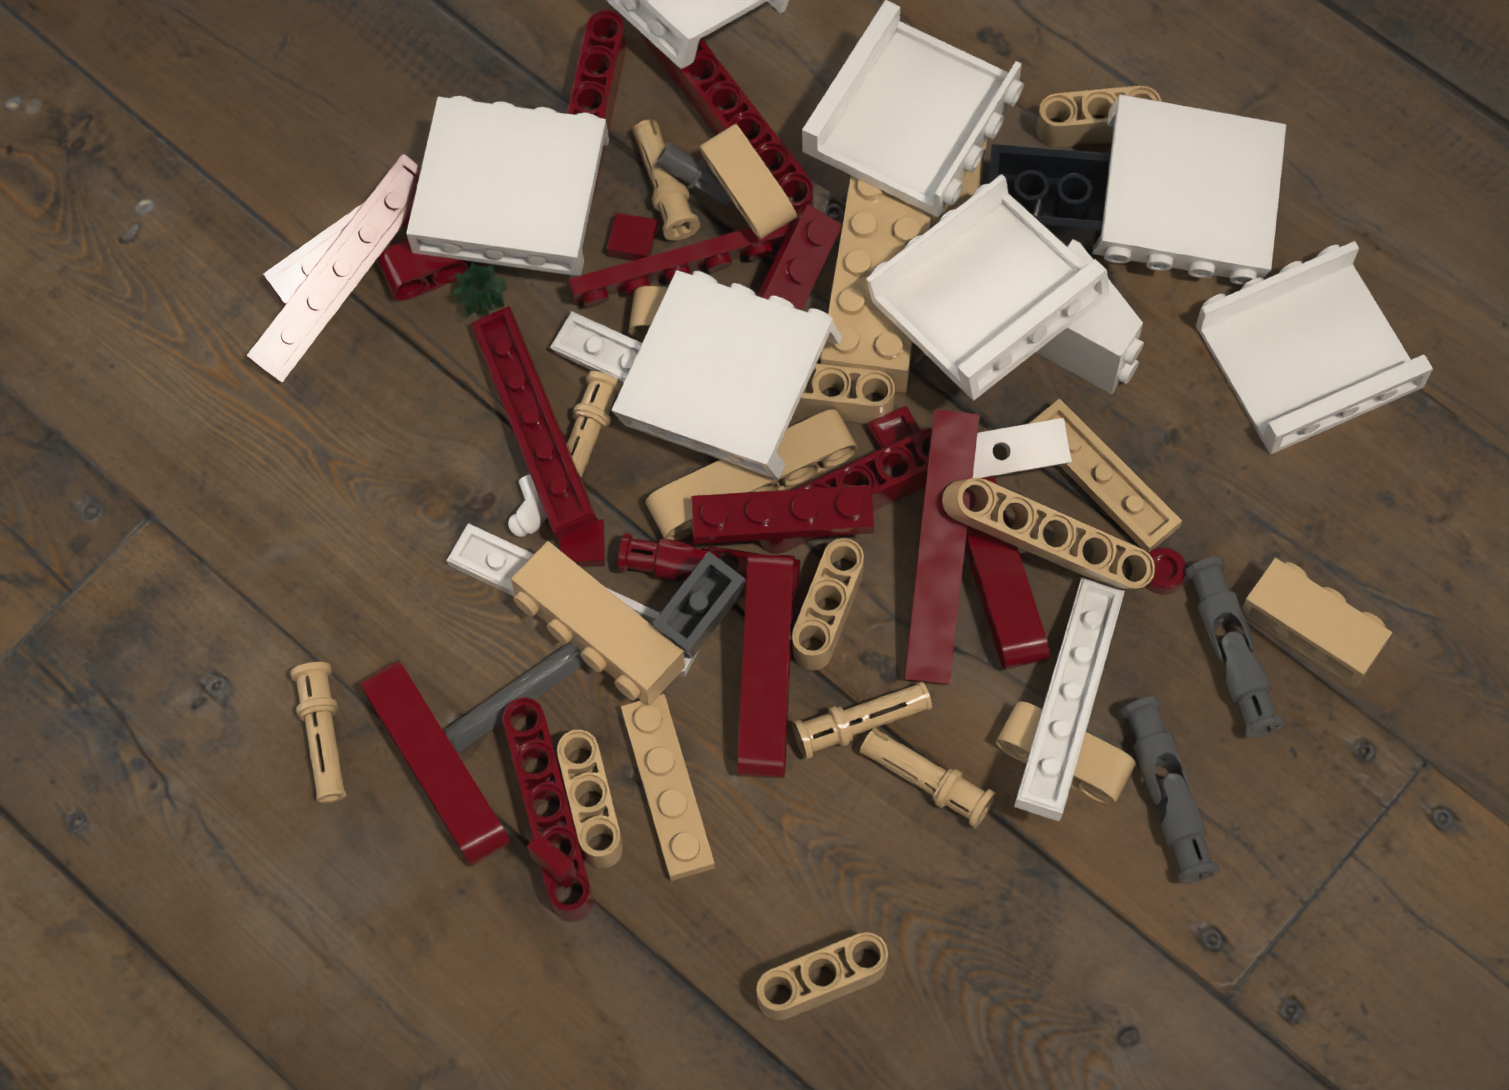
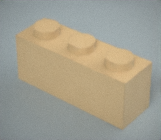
[1242,557,1393,689]

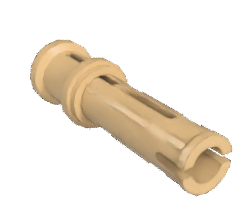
[632,120,700,241]
[567,371,623,478]
[290,662,346,803]
[792,682,932,760]
[860,727,996,828]

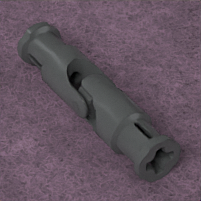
[1184,557,1285,739]
[1120,696,1220,884]

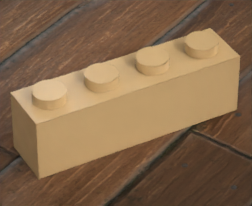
[511,541,685,705]

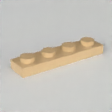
[1029,398,1182,552]
[621,694,715,881]

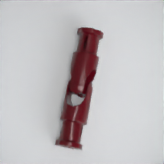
[617,532,801,599]

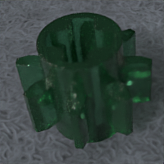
[453,262,507,316]

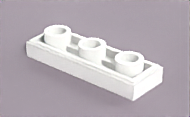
[973,418,1072,478]

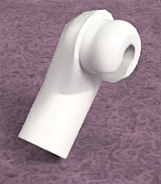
[508,474,547,537]

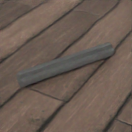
[444,642,587,752]

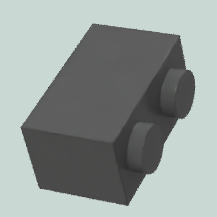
[653,551,746,658]

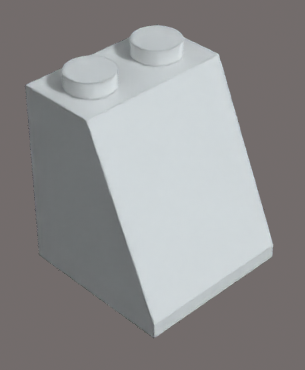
[1036,239,1144,394]

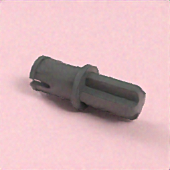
[655,141,731,206]

